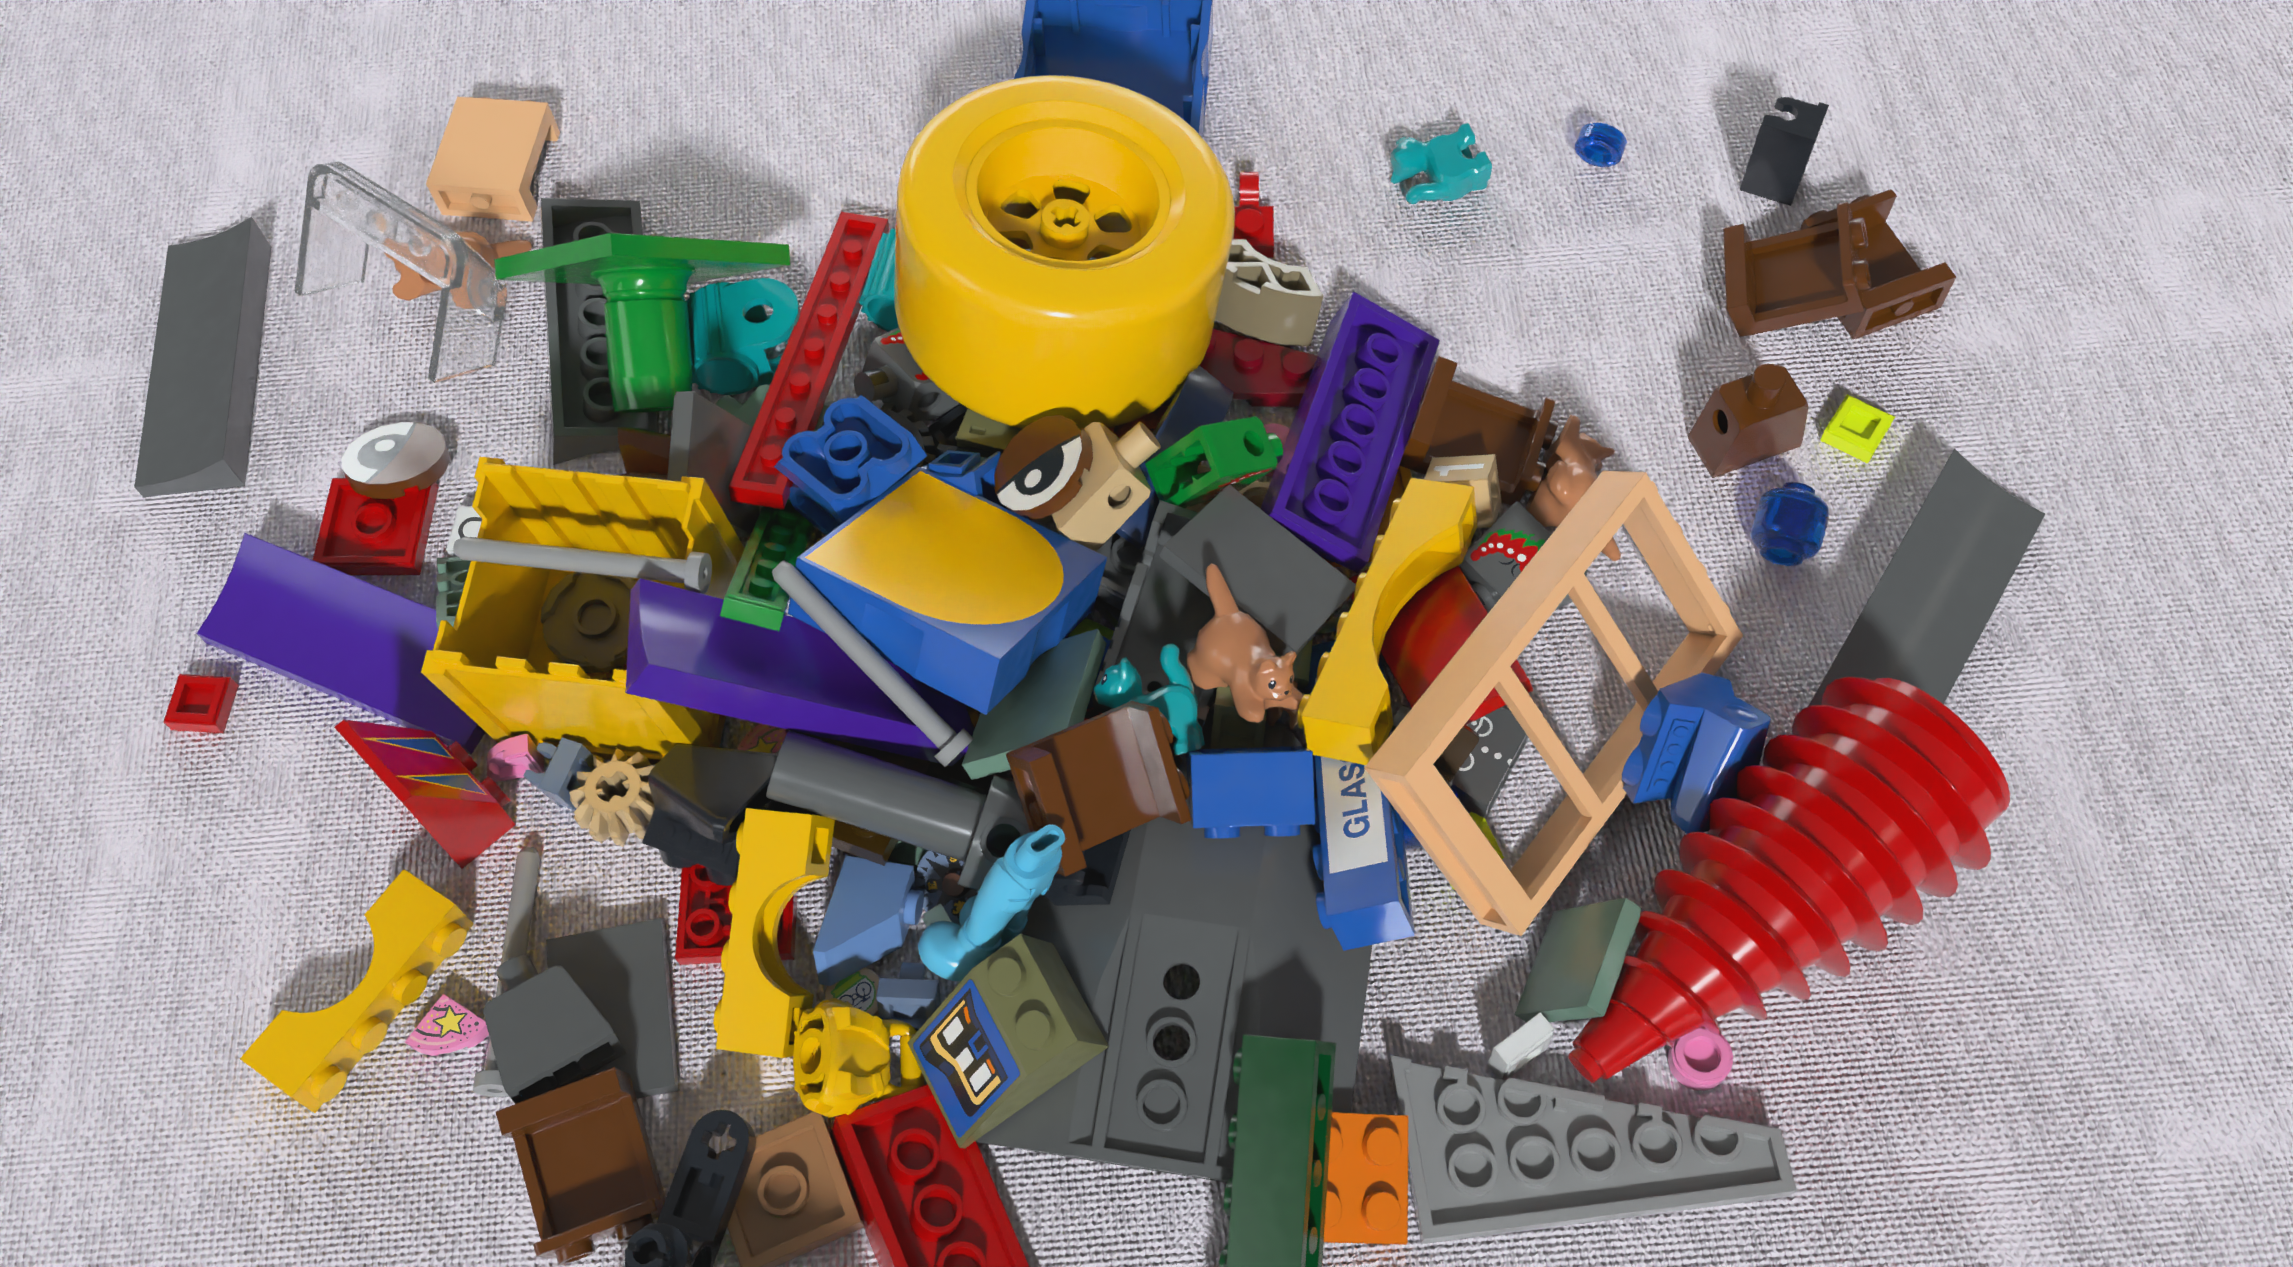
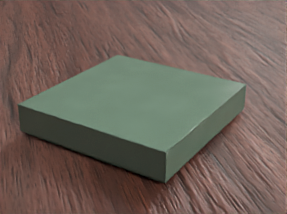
[1514,897,1642,1023]

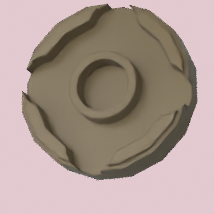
[541,572,637,673]

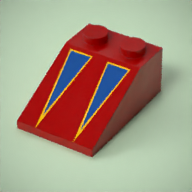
[334,719,516,869]

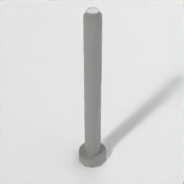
[453,537,712,594]
[772,561,974,767]
[473,847,540,1097]

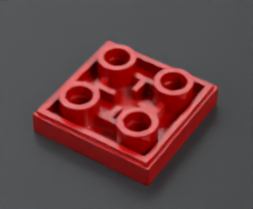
[675,864,798,965]

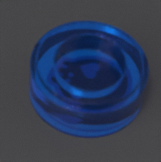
[1575,123,1627,167]

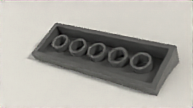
[541,198,659,465]
[134,217,272,498]
[1808,448,2045,707]

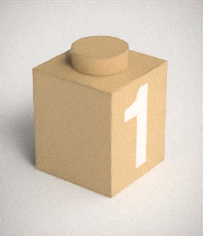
[1424,454,1502,528]

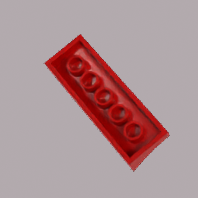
[831,1084,1029,1267]

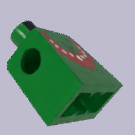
[1145,416,1283,508]

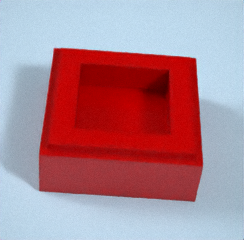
[163,674,239,733]

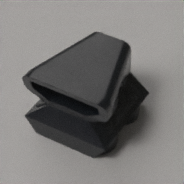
[642,744,785,886]

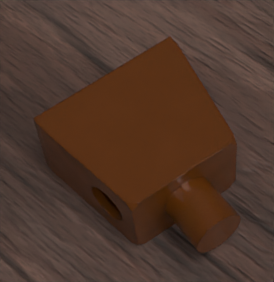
[1688,364,1809,478]

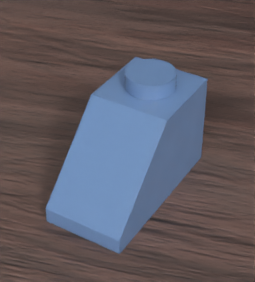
[813,856,924,986]

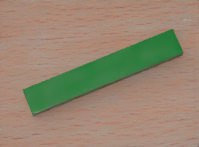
[720,499,814,631]

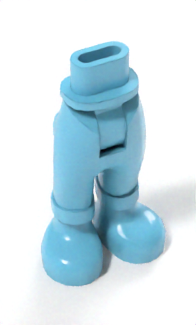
[918,824,1065,981]

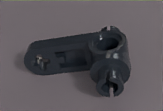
[625,1110,756,1267]

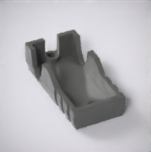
[1092,500,1216,737]

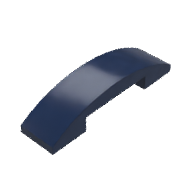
[1116,366,1234,549]

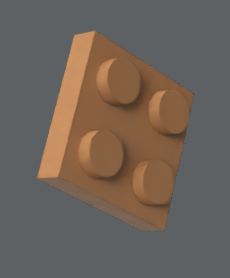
[715,1111,865,1267]

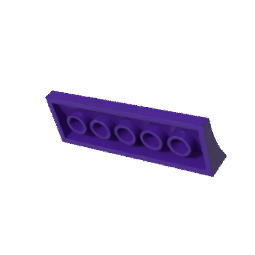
[1261,291,1440,573]
[196,533,486,755]
[625,578,975,766]

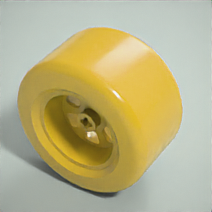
[894,75,1235,429]

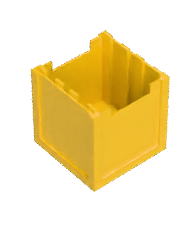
[421,457,745,765]

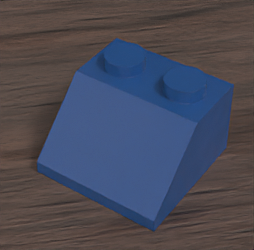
[1186,746,1315,838]

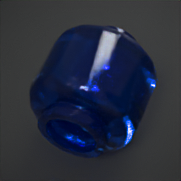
[1750,482,1830,566]

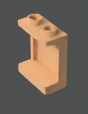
[426,96,560,222]

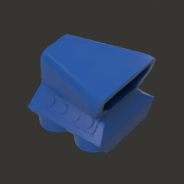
[774,395,927,535]
[1622,672,1771,834]

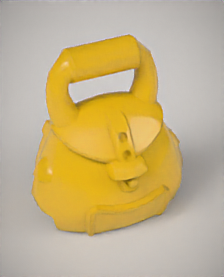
[793,998,925,1118]

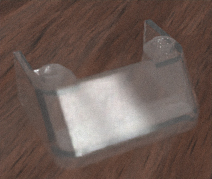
[295,161,507,383]

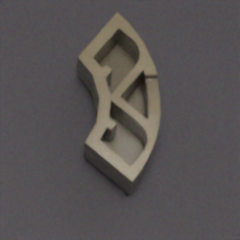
[1215,239,1324,348]

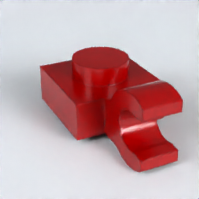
[1233,172,1274,258]

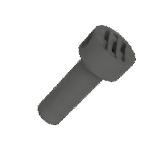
[766,730,1030,891]

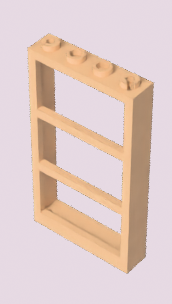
[1364,471,1743,936]

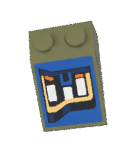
[908,934,1109,1148]

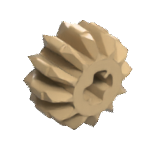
[569,748,655,848]

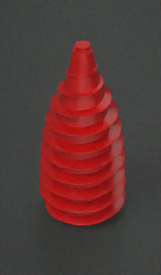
[1568,676,2010,1083]

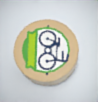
[825,968,879,1017]

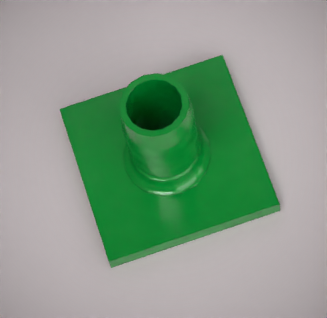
[494,233,790,413]

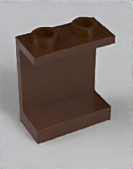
[1800,189,1956,340]
[1006,701,1192,877]

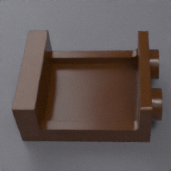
[1723,201,1871,337]
[1399,356,1559,506]
[496,1067,666,1265]

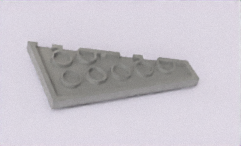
[1389,1055,1797,1244]

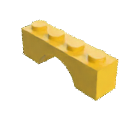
[713,808,835,1058]
[240,869,474,1113]

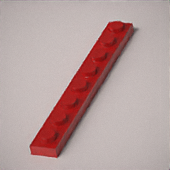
[729,212,889,509]

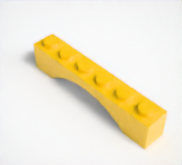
[1297,478,1477,765]

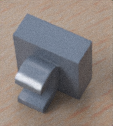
[523,737,595,811]
[876,962,941,1031]

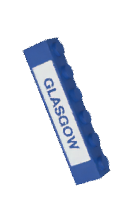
[1303,640,1415,951]

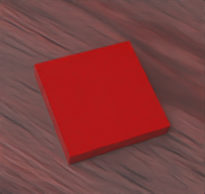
[313,478,439,575]

